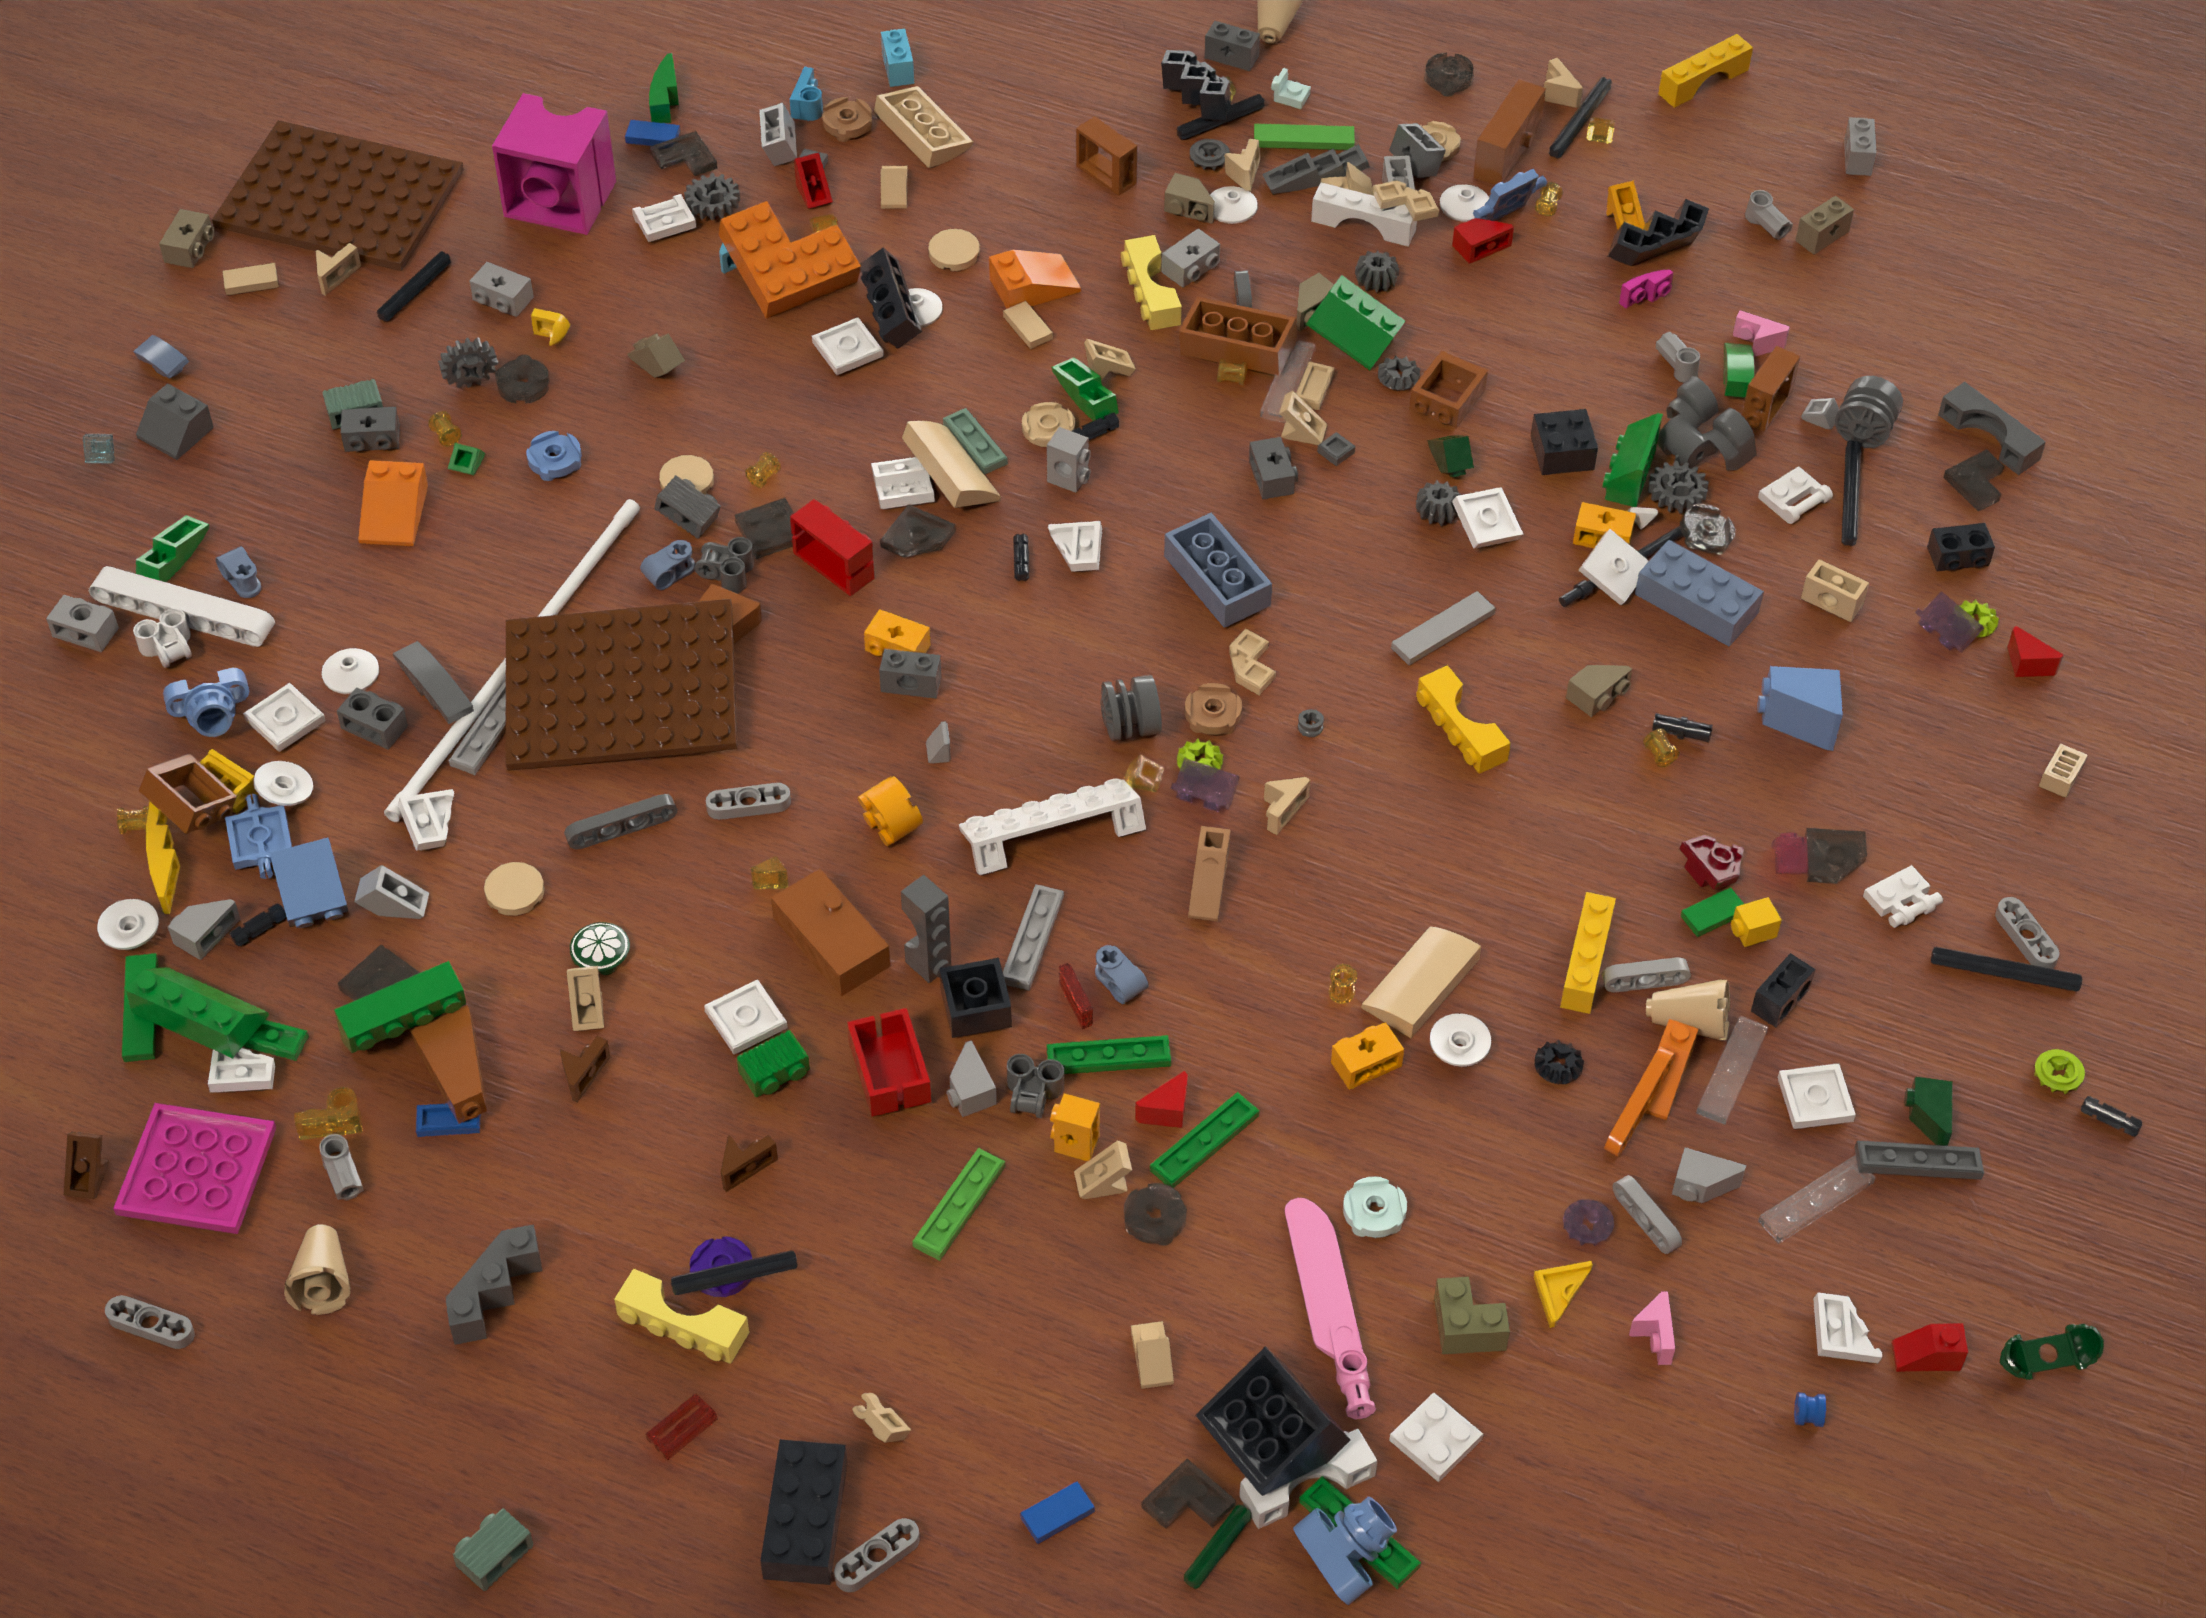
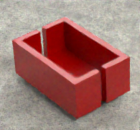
[790,499,875,597]
[847,1008,932,1117]

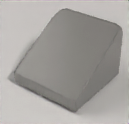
[1801,398,1839,429]
[926,722,951,763]

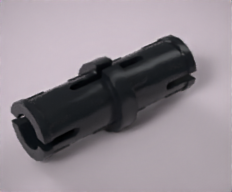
[1652,713,1713,743]

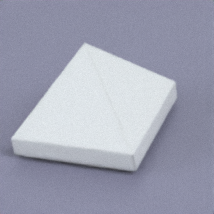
[1627,507,1658,530]

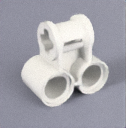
[133,608,192,668]

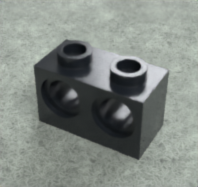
[1927,523,1995,571]
[1751,953,1816,1028]

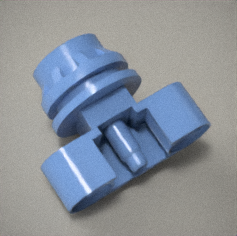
[163,668,249,737]
[1293,1497,1397,1605]

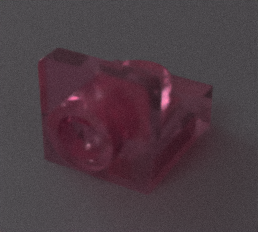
[1772,832,1807,874]

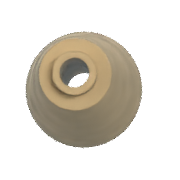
[1257,0,1304,43]
[1646,979,1730,1040]
[284,1225,351,1315]

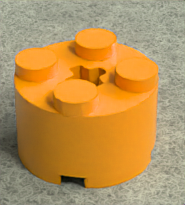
[857,776,923,847]

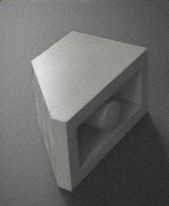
[354,865,429,919]
[168,899,240,960]
[947,1040,996,1117]
[1672,1148,1746,1203]

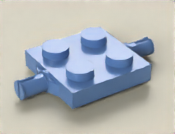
[1473,169,1547,221]
[225,794,292,879]

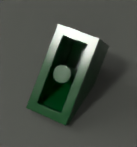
[1427,435,1474,477]
[1904,1077,1953,1146]

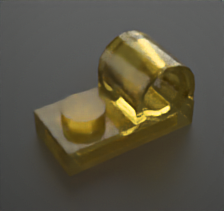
[294,1087,363,1140]

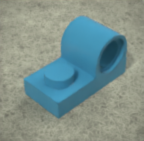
[790,67,823,121]

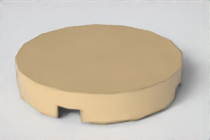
[1420,121,1461,161]
[928,229,980,271]
[1022,402,1075,447]
[659,455,714,495]
[484,862,545,916]

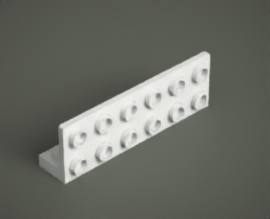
[959,779,1146,875]

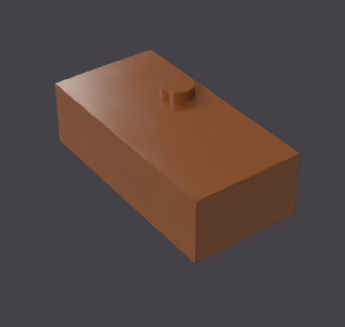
[1473,79,1546,185]
[1179,296,1297,376]
[771,868,891,996]

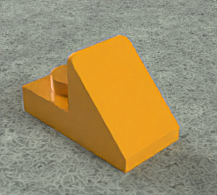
[1606,180,1645,230]

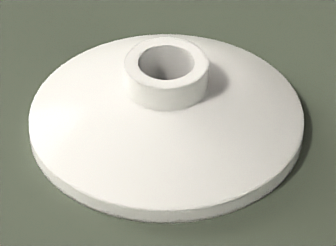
[1440,185,1489,222]
[1210,186,1257,224]
[908,288,942,327]
[322,648,379,694]
[254,761,313,806]
[97,899,159,950]
[1430,1014,1491,1067]

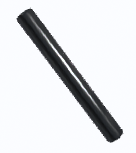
[1549,77,1612,159]
[1841,440,1861,546]
[1931,946,2082,992]

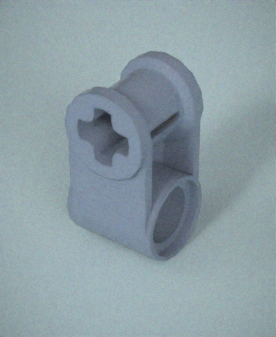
[640,540,695,590]
[215,546,262,598]
[1095,945,1148,1004]

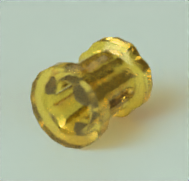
[1535,182,1563,216]
[1217,359,1247,386]
[428,411,462,447]
[745,452,781,488]
[1643,729,1680,767]
[117,806,149,834]
[1329,964,1357,1003]

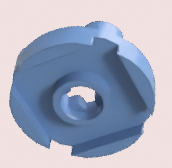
[526,431,582,481]

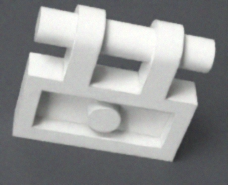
[1863,865,1943,928]

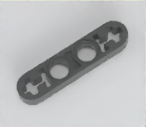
[564,794,678,849]

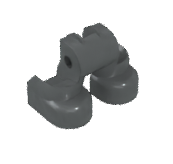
[1658,376,1756,470]

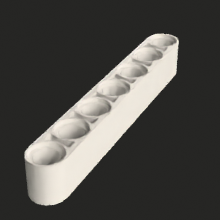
[89,566,275,647]

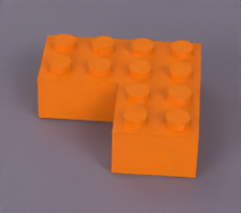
[719,201,861,318]

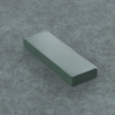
[943,408,1008,475]

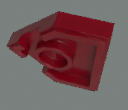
[1679,835,1744,890]

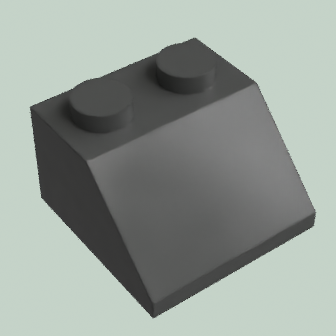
[136,383,214,460]

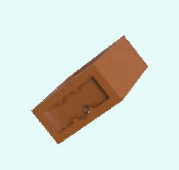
[1076,116,1137,196]
[1742,346,1800,433]
[1409,350,1488,428]
[139,754,237,834]

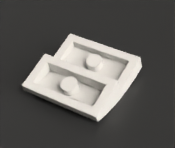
[871,457,935,509]

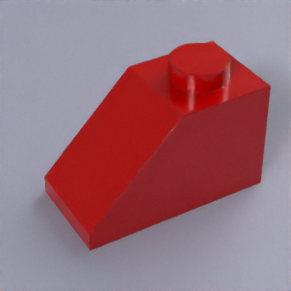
[1452,218,1514,264]
[1892,1323,1968,1372]

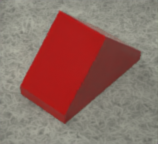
[794,152,833,209]
[2007,626,2064,677]
[1135,1071,1188,1128]

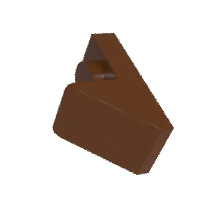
[560,1035,611,1103]
[63,1131,109,1199]
[720,1135,778,1192]

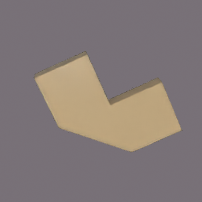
[1372,181,1439,221]
[1229,629,1276,695]

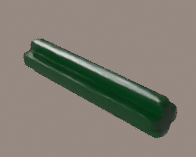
[1184,1504,1251,1589]

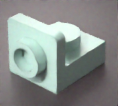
[1271,68,1311,109]

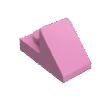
[1733,311,1790,357]
[1629,1292,1675,1365]

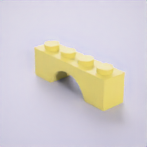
[1121,235,1182,330]
[614,1269,749,1364]

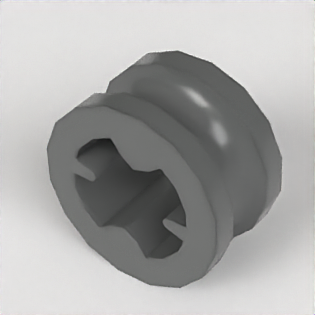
[1298,709,1324,737]

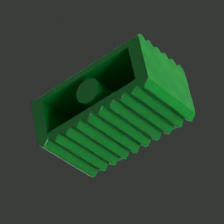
[737,1030,810,1097]

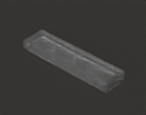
[1260,340,1316,423]
[1696,1016,1768,1125]
[1758,1155,1876,1244]

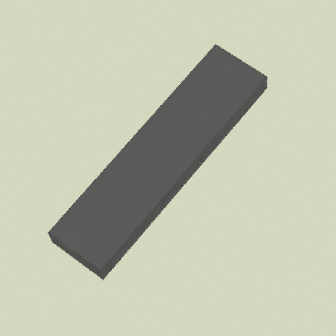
[1854,1141,1984,1180]

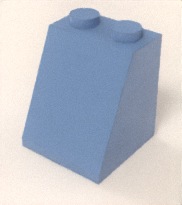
[1757,666,1843,751]
[269,838,348,928]

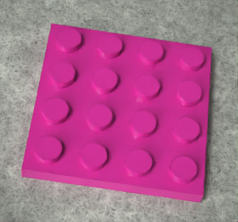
[113,1103,276,1234]

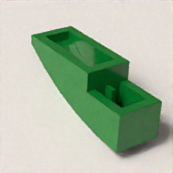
[649,53,679,123]
[1723,343,1754,398]
[1052,357,1119,421]
[136,515,209,582]

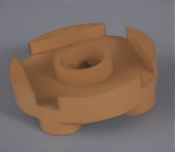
[822,97,872,142]
[1185,683,1242,735]

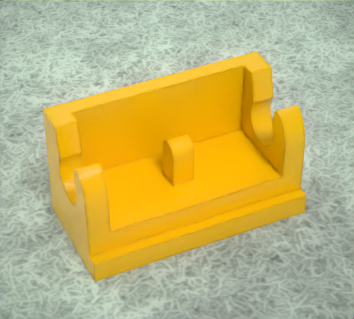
[199,749,259,814]

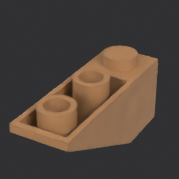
[1188,826,1231,922]

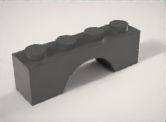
[1938,382,2046,475]
[901,875,952,983]

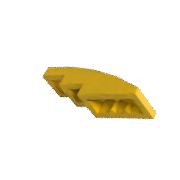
[146,802,180,914]

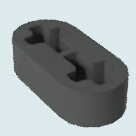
[1234,270,1252,308]

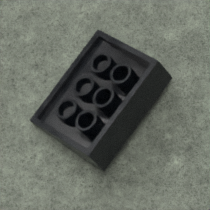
[1195,1346,1351,1496]

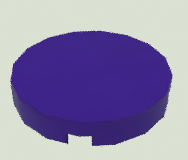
[690,1237,752,1297]

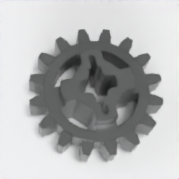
[684,173,740,220]
[438,338,498,388]
[1648,461,1709,513]

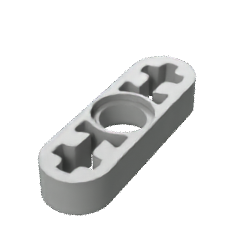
[706,783,791,820]
[1995,897,2059,969]
[1602,957,1691,992]
[1613,1175,1682,1254]
[105,1295,195,1349]
[834,1518,920,1592]

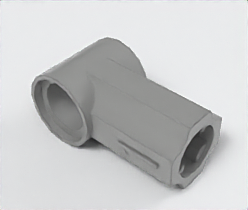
[1745,190,1793,240]
[1656,332,1700,383]
[319,1134,364,1201]

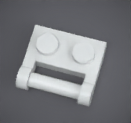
[632,194,696,242]
[1758,466,1833,524]

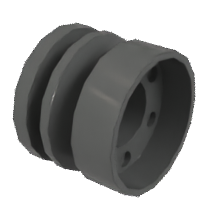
[1835,376,1903,448]
[1100,674,1162,741]

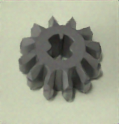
[1355,250,1399,293]
[1416,480,1461,526]

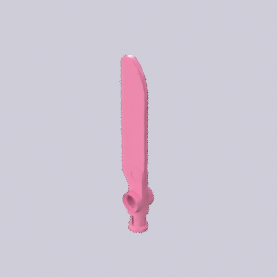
[1285,1198,1376,1419]

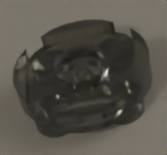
[1424,53,1474,97]
[495,355,550,404]
[1680,504,1735,554]
[1123,1183,1187,1246]

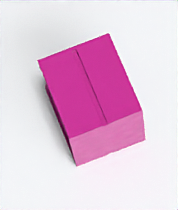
[492,93,616,235]

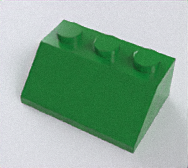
[1306,275,1405,371]
[1602,413,1663,507]

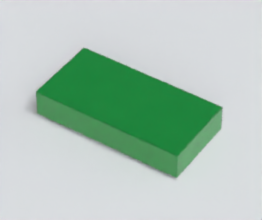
[1680,887,1744,938]

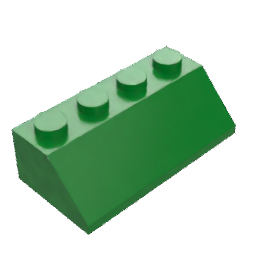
[334,961,466,1053]
[126,967,269,1059]

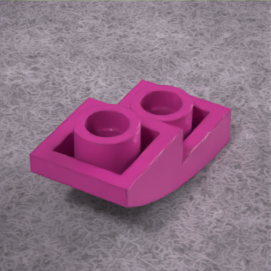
[1619,270,1673,309]

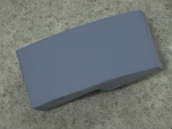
[133,335,189,379]

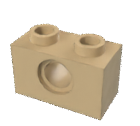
[1801,559,1869,622]

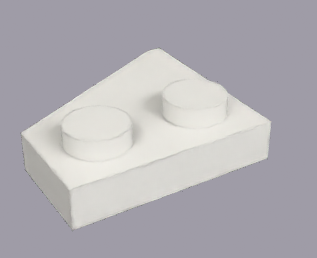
[398,789,454,851]
[208,1048,275,1092]

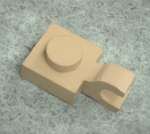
[852,1393,911,1443]

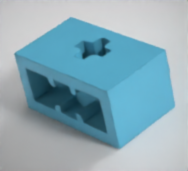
[881,29,914,87]

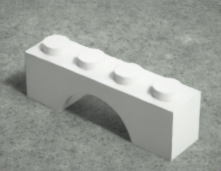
[1311,182,1417,247]
[1239,1429,1377,1529]

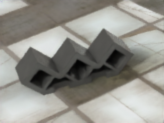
[445,1224,542,1345]

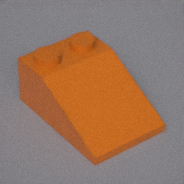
[989,250,1081,309]
[358,460,428,546]

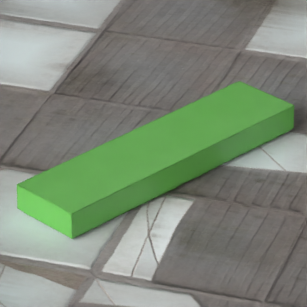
[1254,124,1354,150]
[912,1148,1005,1261]

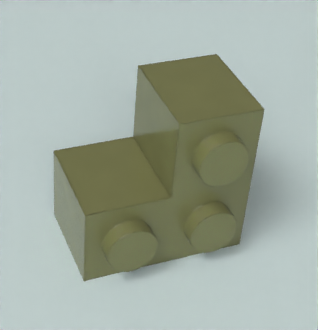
[1434,1277,1510,1354]

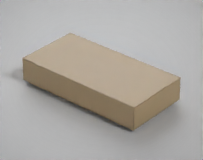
[223,263,279,295]
[1003,301,1053,349]
[1296,362,1334,410]

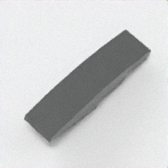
[1262,144,1370,194]
[393,641,474,724]

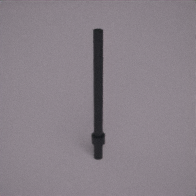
[1559,524,1688,607]

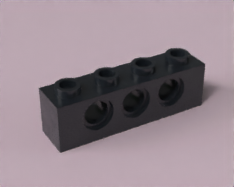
[860,247,922,349]

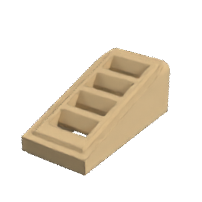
[2039,744,2088,798]

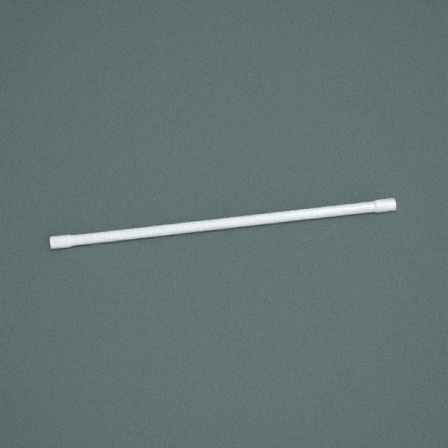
[384,499,640,822]

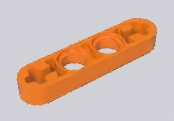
[1604,1047,1675,1157]

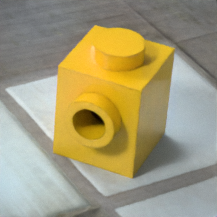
[1731,897,1782,947]

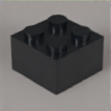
[1531,409,1598,475]
[939,958,1012,1038]

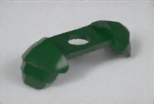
[1999,1324,2104,1380]

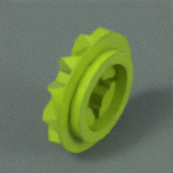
[1953,599,1999,637]
[1177,738,1223,778]
[2034,1049,2085,1094]

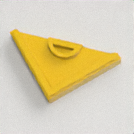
[1534,1261,1593,1328]

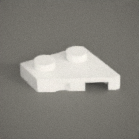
[1048,521,1102,571]
[1813,1293,1882,1363]

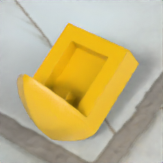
[531,308,570,346]

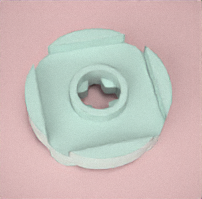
[1343,1177,1407,1238]

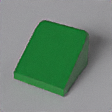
[448,443,485,476]

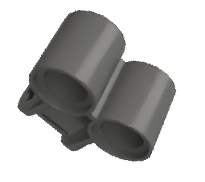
[694,537,754,594]
[1007,1054,1064,1118]

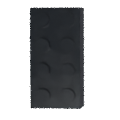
[760,1439,848,1585]

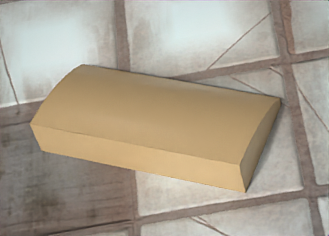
[874,86,973,168]
[902,421,1001,508]
[1361,926,1481,1038]

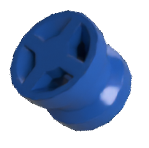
[1794,1392,1826,1427]

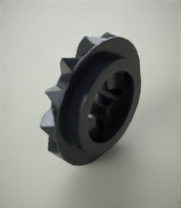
[1534,1039,1584,1084]

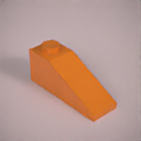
[1645,1019,1698,1120]

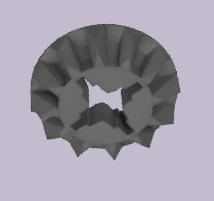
[1190,139,1230,170]
[1378,355,1420,390]

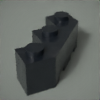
[1161,50,1231,121]
[1607,199,1709,266]

